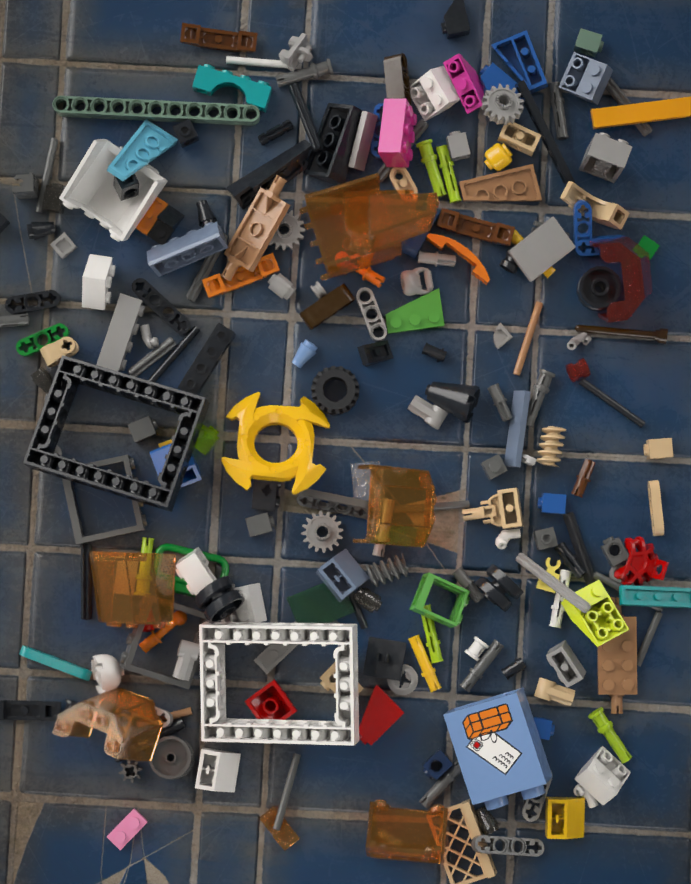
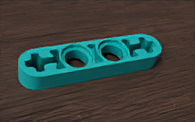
[19,645,93,681]

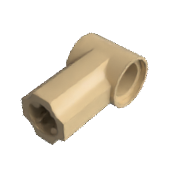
[534,677,575,706]

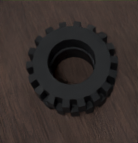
[311,366,359,415]

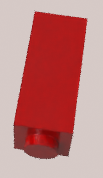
[359,684,404,745]

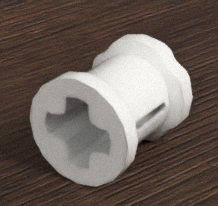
[464,636,489,662]

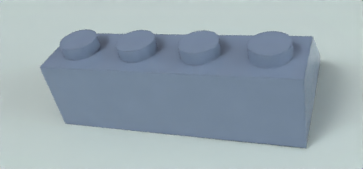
[147,222,229,277]

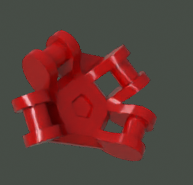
[614,536,669,586]

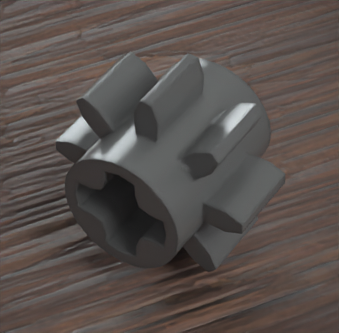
[118,758,143,783]

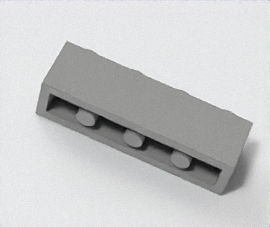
[96,293,145,372]

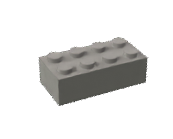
[579,132,632,183]

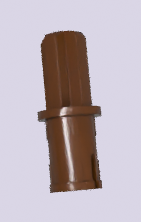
[571,459,595,498]

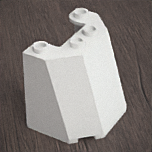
[59,139,167,242]

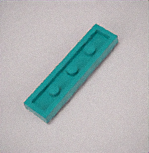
[619,585,691,608]

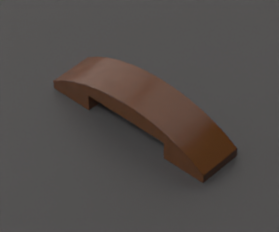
[180,23,258,53]
[437,208,515,246]

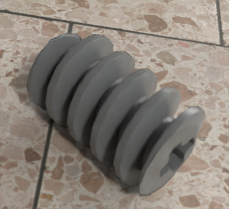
[366,553,408,587]

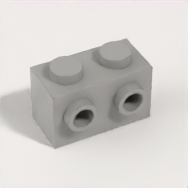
[546,640,586,688]

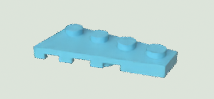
[107,119,178,181]

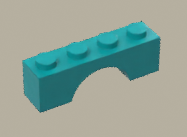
[192,64,272,113]

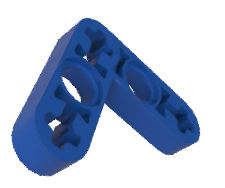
[573,200,630,256]

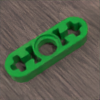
[16,323,70,357]

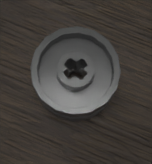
[149,736,195,779]

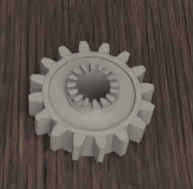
[481,84,524,125]
[269,210,305,252]
[301,511,343,553]

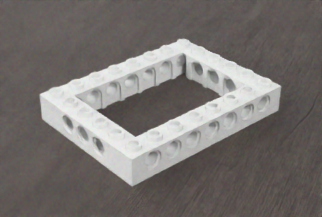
[199,622,359,746]

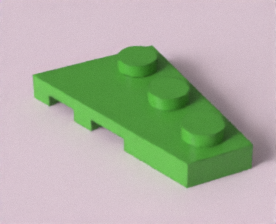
[385,288,445,334]

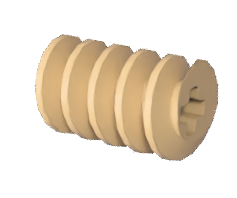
[536,426,566,467]

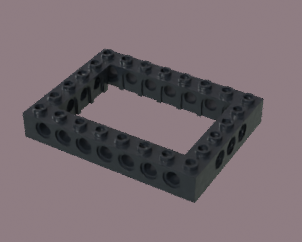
[23,355,210,512]

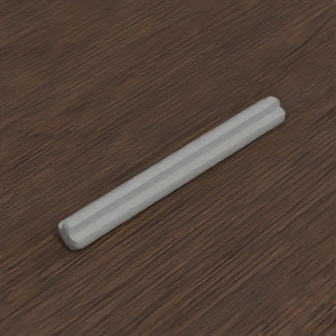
[515,553,591,613]

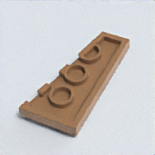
[459,164,542,202]

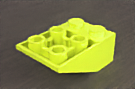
[561,580,629,647]

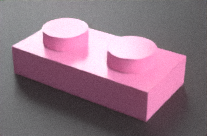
[107,808,148,850]

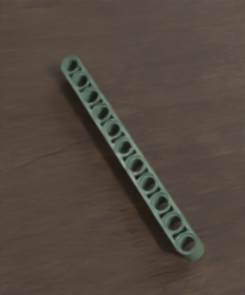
[52,96,260,126]

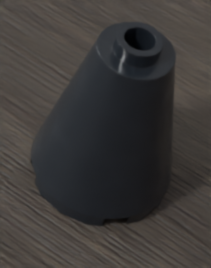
[425,381,480,423]

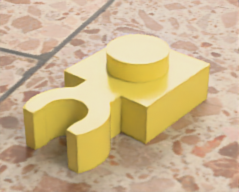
[536,557,561,593]

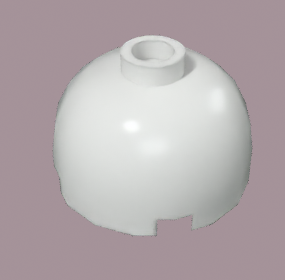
[91,654,124,694]

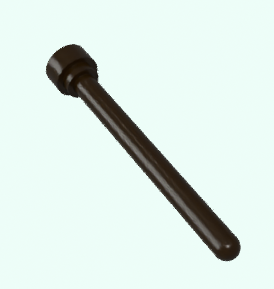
[575,325,668,344]

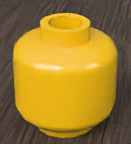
[484,143,513,171]

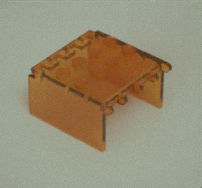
[299,173,402,280]

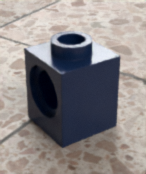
[423,748,453,780]

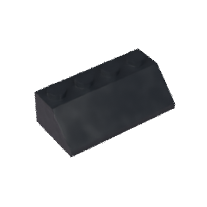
[303,103,362,185]

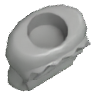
[400,267,434,296]

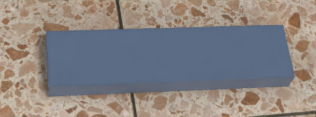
[504,391,531,468]

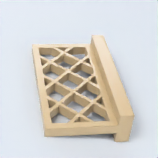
[426,799,497,884]

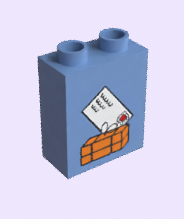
[443,687,553,810]

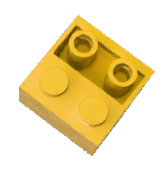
[545,797,585,839]

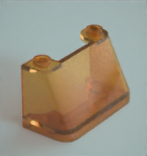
[366,800,448,864]

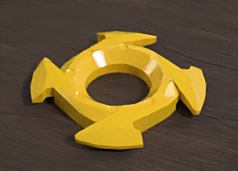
[221,392,330,495]

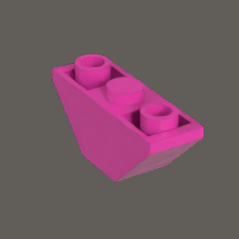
[443,54,484,114]

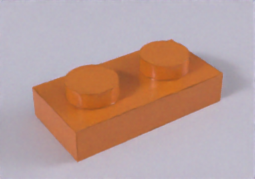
[136,197,168,236]

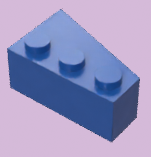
[491,30,549,94]

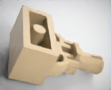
[462,488,524,529]

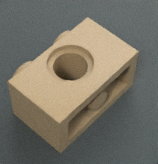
[497,122,541,157]

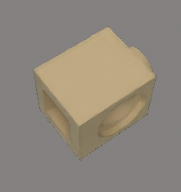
[643,438,673,460]

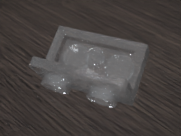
[351,461,384,501]

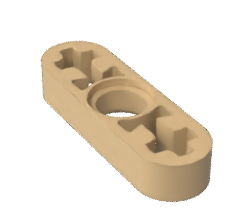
[648,480,664,536]

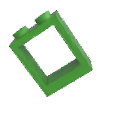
[409,573,470,628]

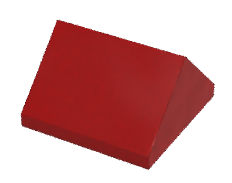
[244,679,298,720]

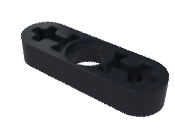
[5,290,61,315]

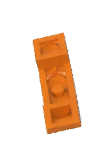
[426,234,490,285]
[202,253,280,298]

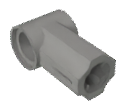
[407,395,448,430]
[172,639,200,681]

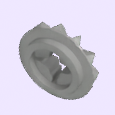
[387,664,418,695]

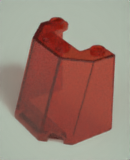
[589,236,653,323]

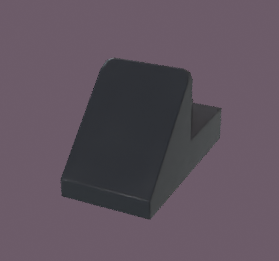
[147,205,185,245]
[357,340,393,367]

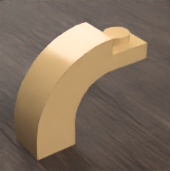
[560,181,630,230]

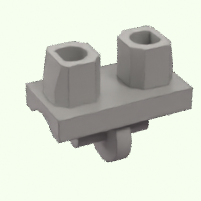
[279,33,313,72]

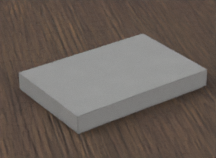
[508,216,575,282]

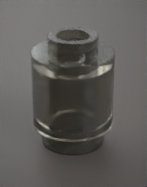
[353,586,383,613]

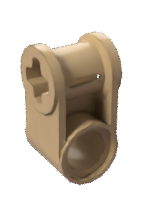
[40,337,79,368]

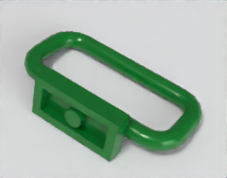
[151,543,229,598]

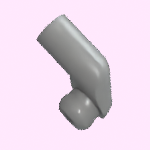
[140,324,159,349]

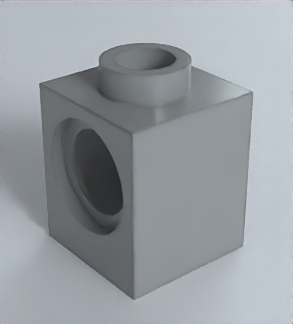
[446,131,471,162]

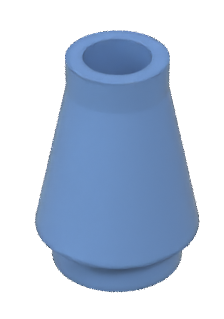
[292,339,318,368]

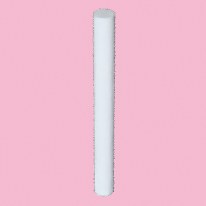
[226,56,302,70]

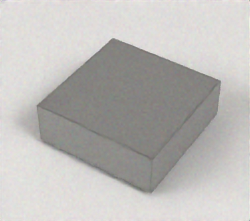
[50,232,78,259]

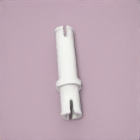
[549,569,572,628]

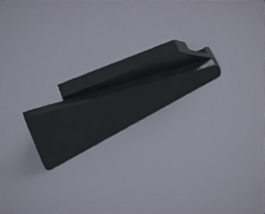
[227,140,312,210]

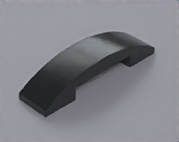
[0,700,62,721]

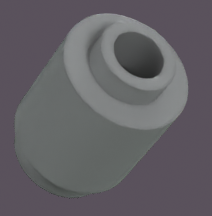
[267,273,296,300]

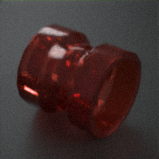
[565,358,591,383]

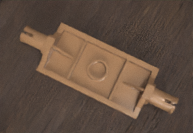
[221,175,291,281]
[597,597,637,714]

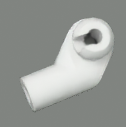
[495,529,521,550]
[573,784,598,808]

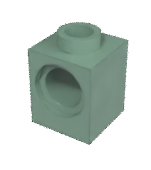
[573,28,604,57]

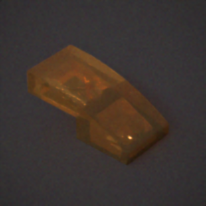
[259,806,300,851]

